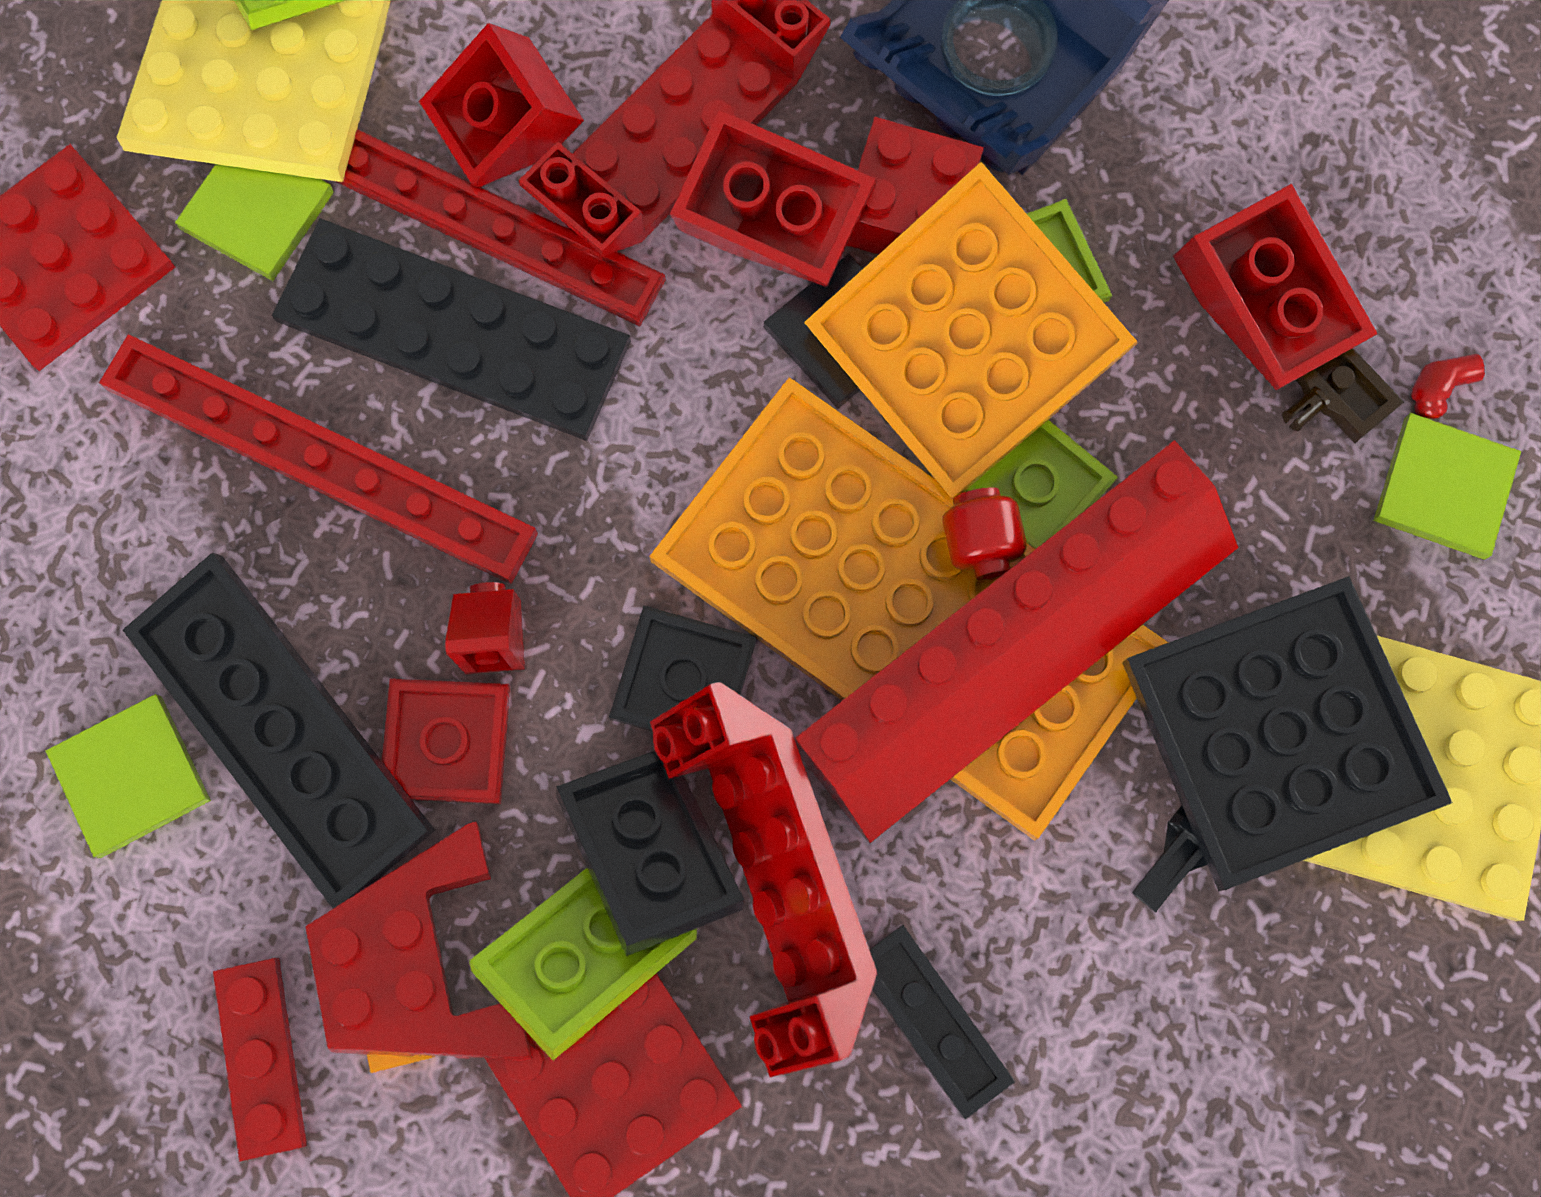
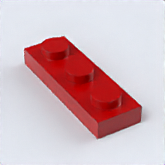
[213,958,307,1162]

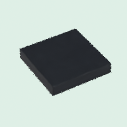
[764,253,863,409]
[609,605,757,732]

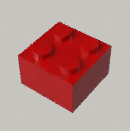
[847,117,984,255]

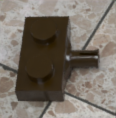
[1282,348,1404,444]

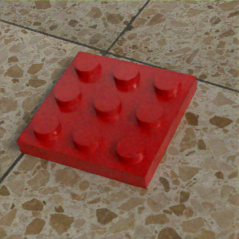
[0,144,176,371]
[484,973,742,1197]

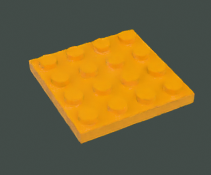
[804,162,1138,499]

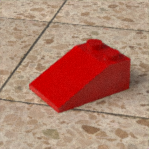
[670,109,876,287]
[1173,183,1378,390]

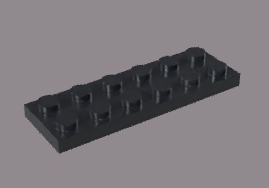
[271,218,631,441]
[122,553,435,909]

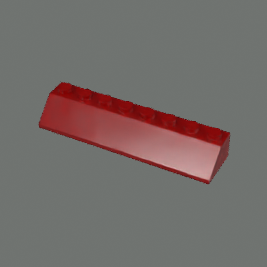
[795,440,1239,844]

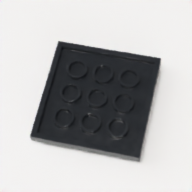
[1122,576,1453,892]

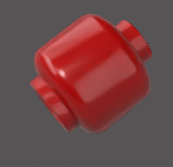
[943,487,1027,580]

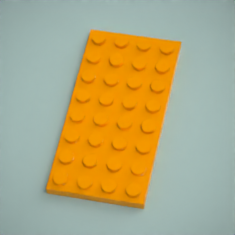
[649,377,1169,841]

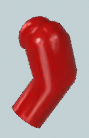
[1411,354,1485,419]

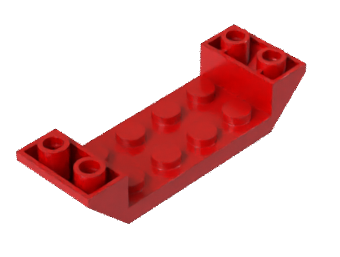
[518,0,831,256]
[650,682,877,1078]

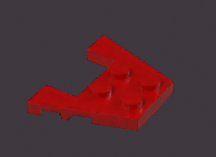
[305,822,532,1061]

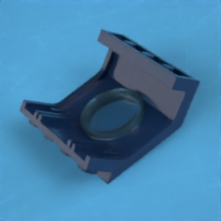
[839,0,1169,175]

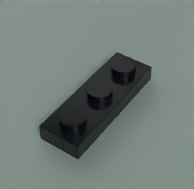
[869,925,1015,1120]

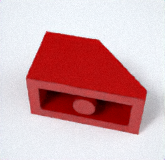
[445,582,525,674]

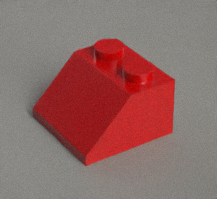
[419,23,584,187]

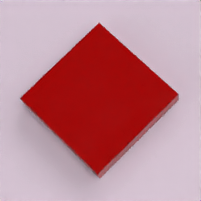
[382,679,510,804]

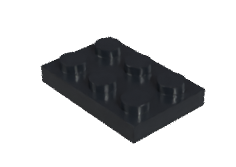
[556,751,744,956]

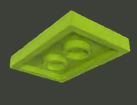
[469,868,697,1060]

